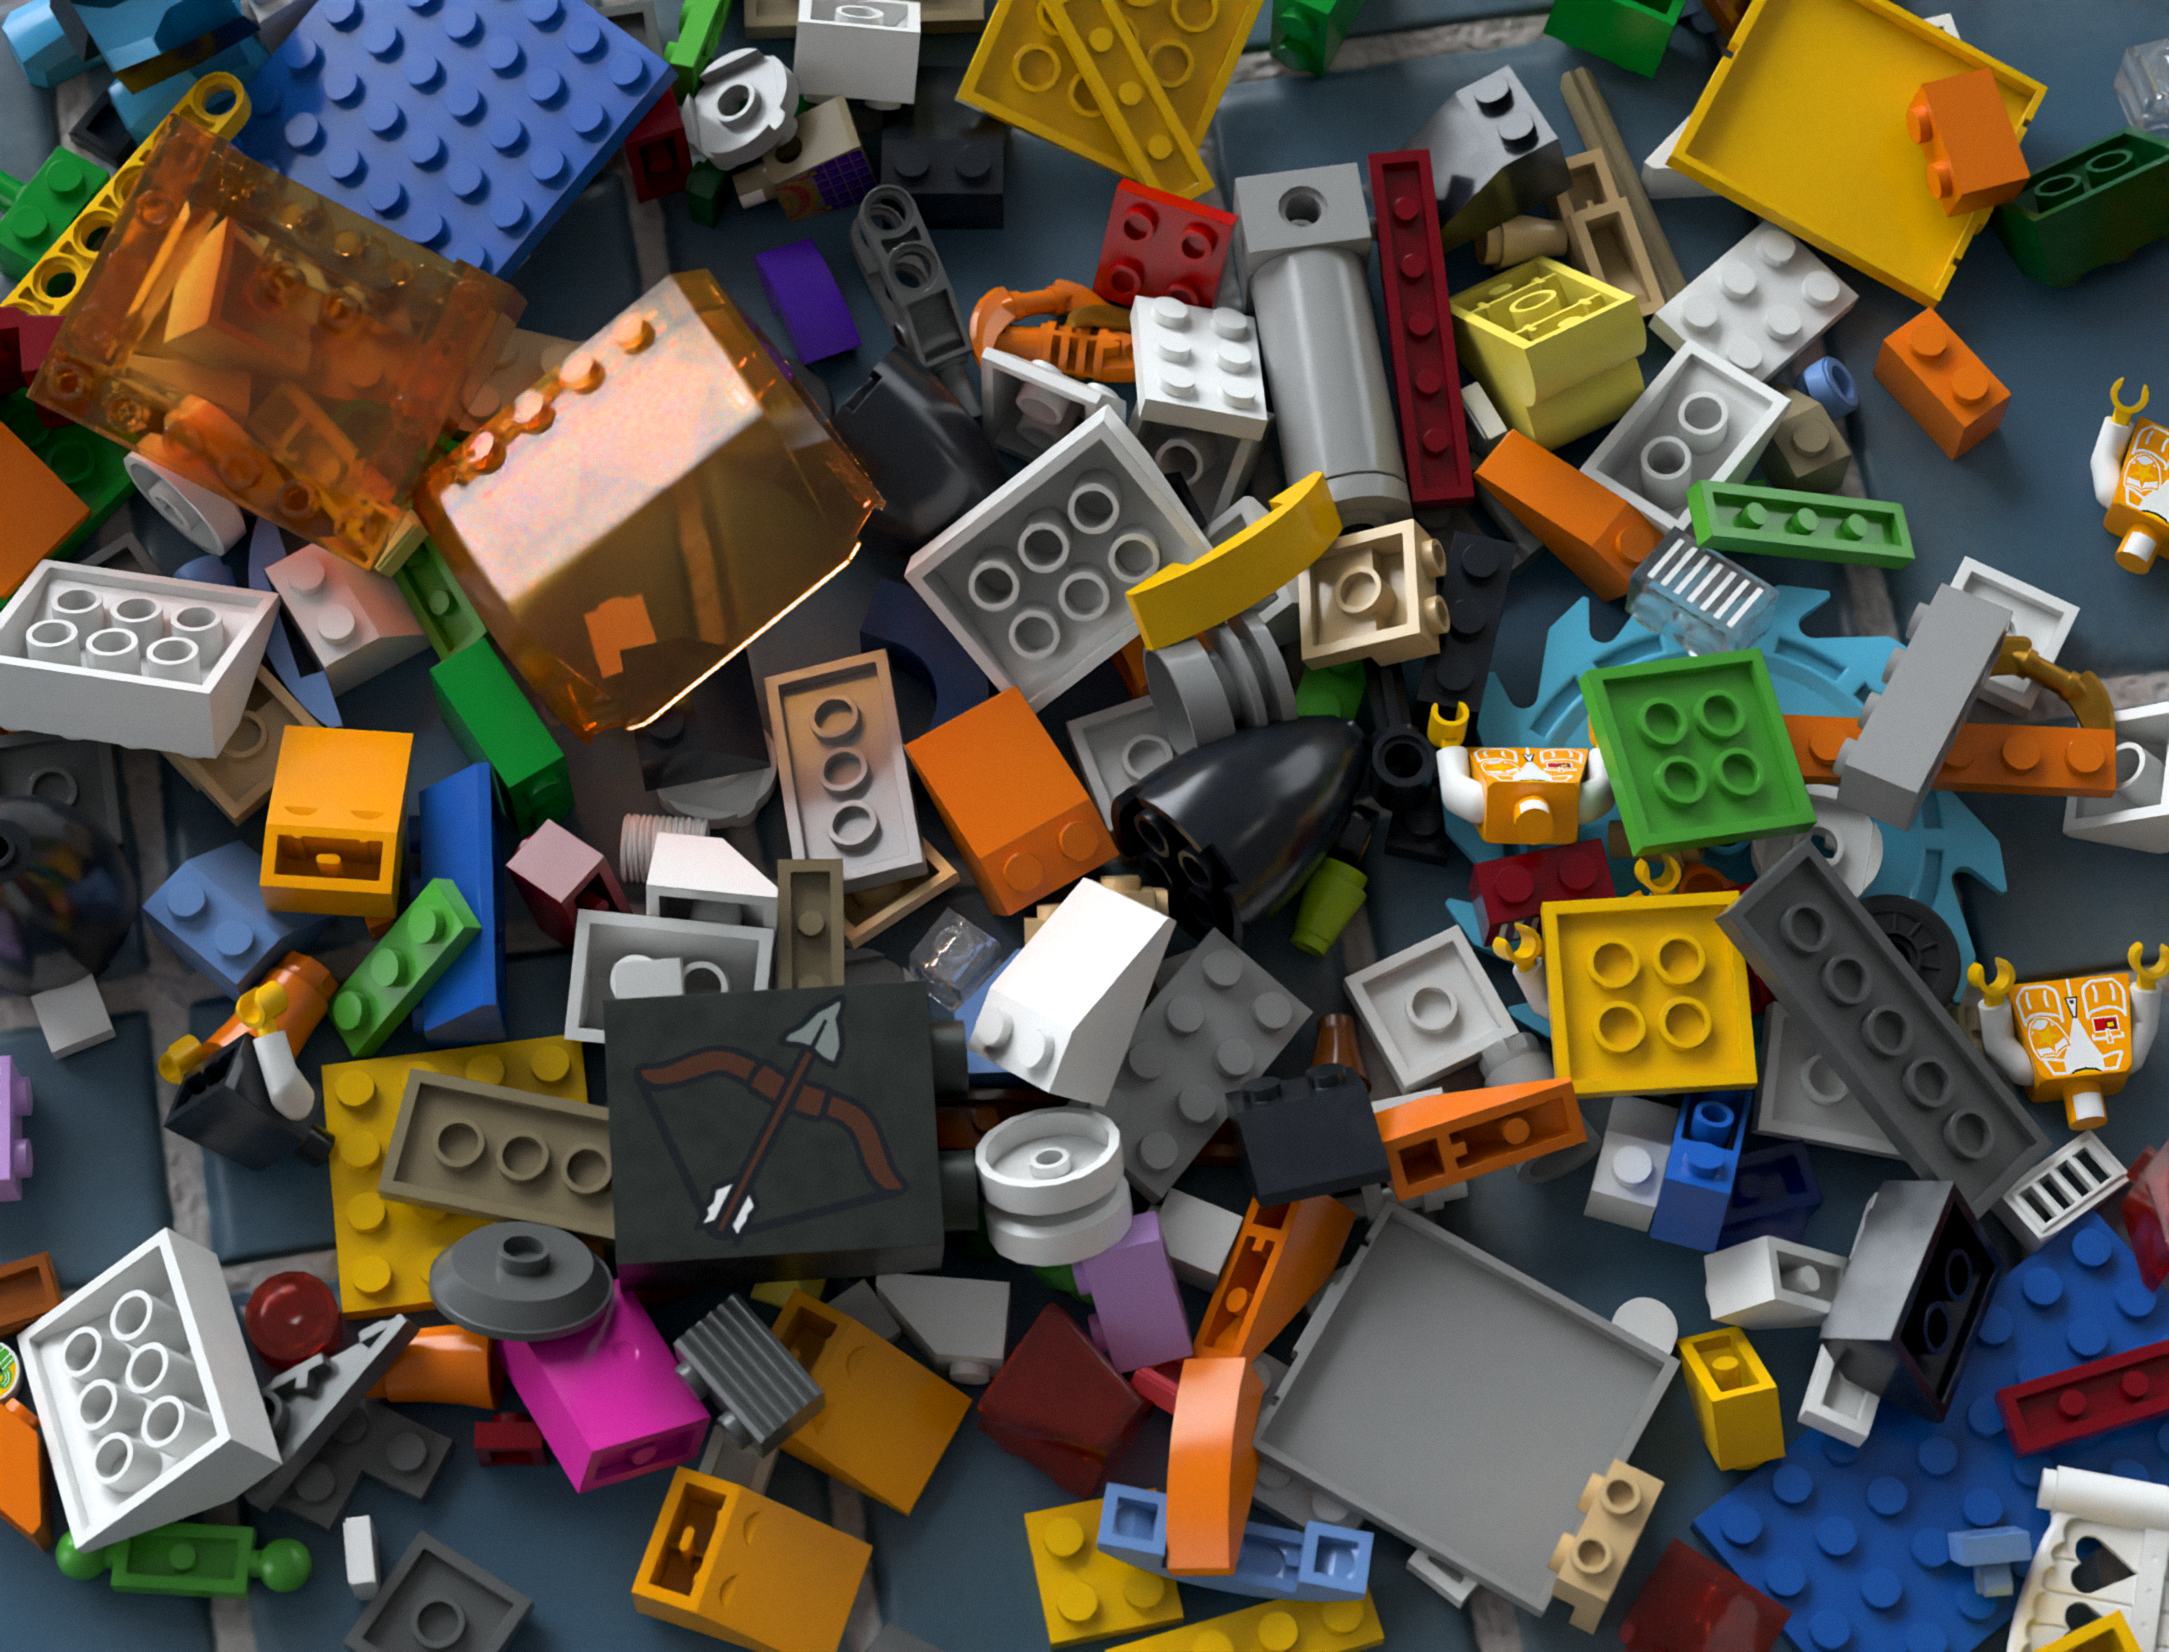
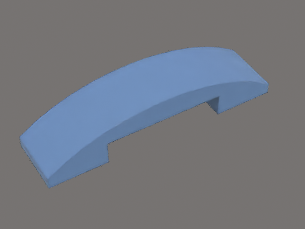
[248,508,344,729]
[1096,1482,1374,1602]

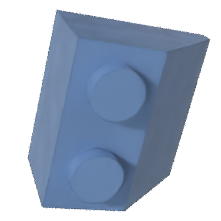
[142,840,335,1003]

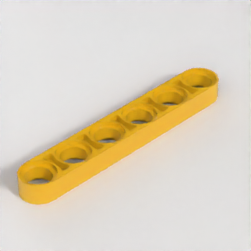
[0,72,252,319]

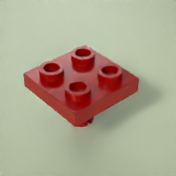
[1092,178,1239,310]

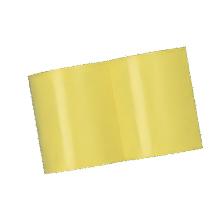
[1449,255,1647,452]

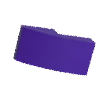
[752,237,862,366]

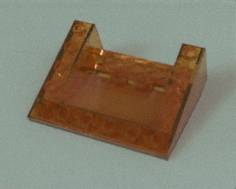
[25,111,528,573]

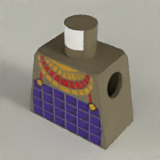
[732,95,879,222]

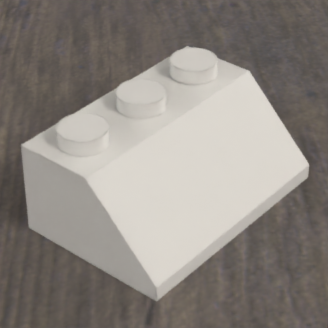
[564,909,775,1044]

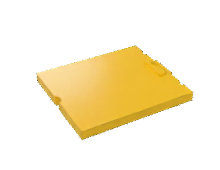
[1665,0,2048,309]

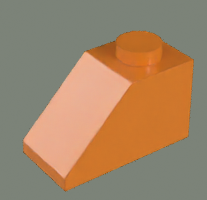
[0,1398,53,1552]

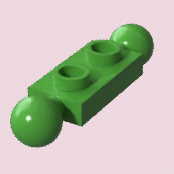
[56,1522,313,1600]

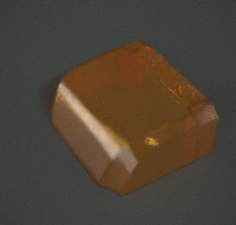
[412,268,887,745]

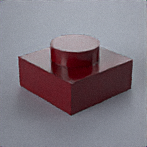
[474,1413,549,1467]

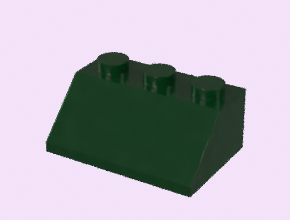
[1988,126,2169,288]

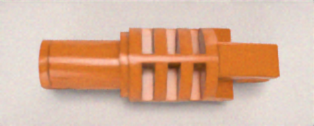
[993,320,1136,383]

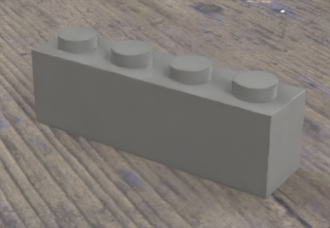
[1833,583,2013,832]

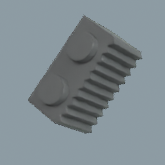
[673,1293,826,1459]

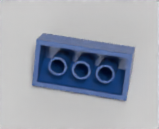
[408,762,509,1052]

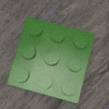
[1578,648,1817,857]

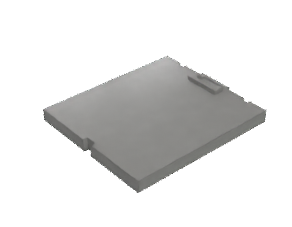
[1252,1198,1681,1618]

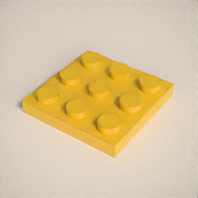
[1540,891,1758,1099]

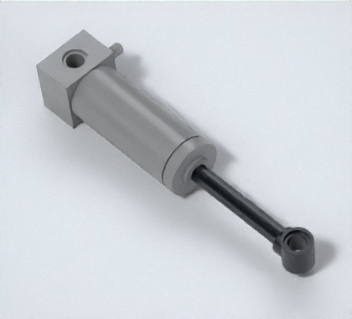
[1232,162,1436,813]

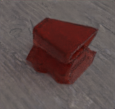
[977,1302,1156,1501]

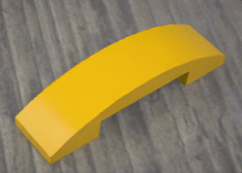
[1125,471,1343,651]

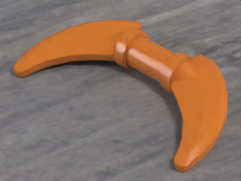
[968,279,1129,370]

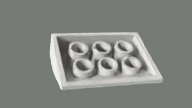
[904,404,1213,714]
[0,559,281,759]
[16,1227,282,1553]

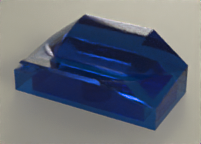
[1715,1139,1824,1251]

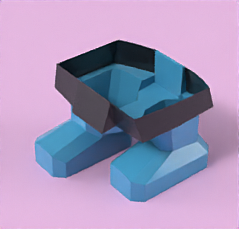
[2,0,272,148]

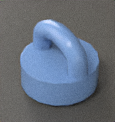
[1794,356,1859,421]

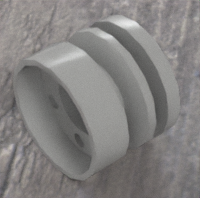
[1142,608,1298,755]

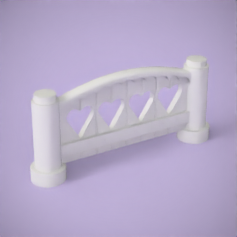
[2006,1465,2169,1652]

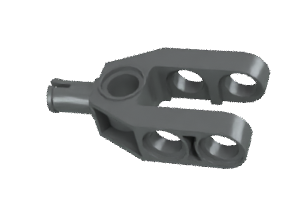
[849,184,982,421]

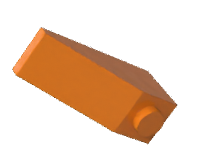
[1472,429,1672,603]
[1374,1077,1588,1202]
[1190,1195,1357,1364]

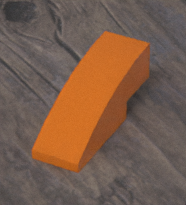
[1166,1357,1265,1576]

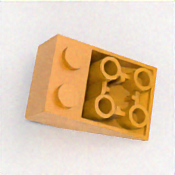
[259,725,414,919]
[770,1288,973,1517]
[631,1465,873,1652]

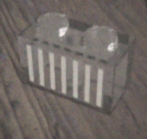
[1625,526,1780,656]

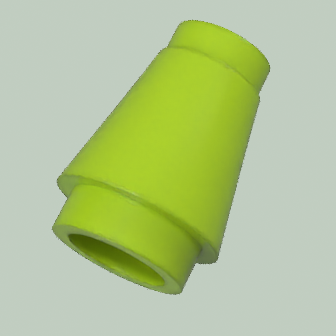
[1290,857,1368,957]

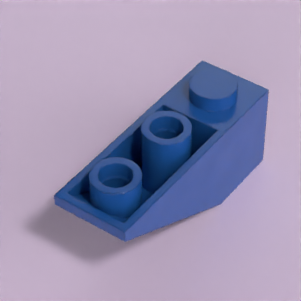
[1649,1071,1758,1254]

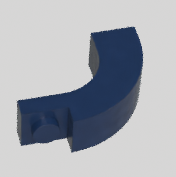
[859,577,989,803]

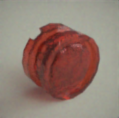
[245,1271,345,1373]

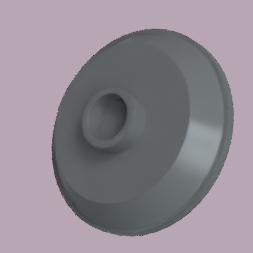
[428,1222,613,1342]

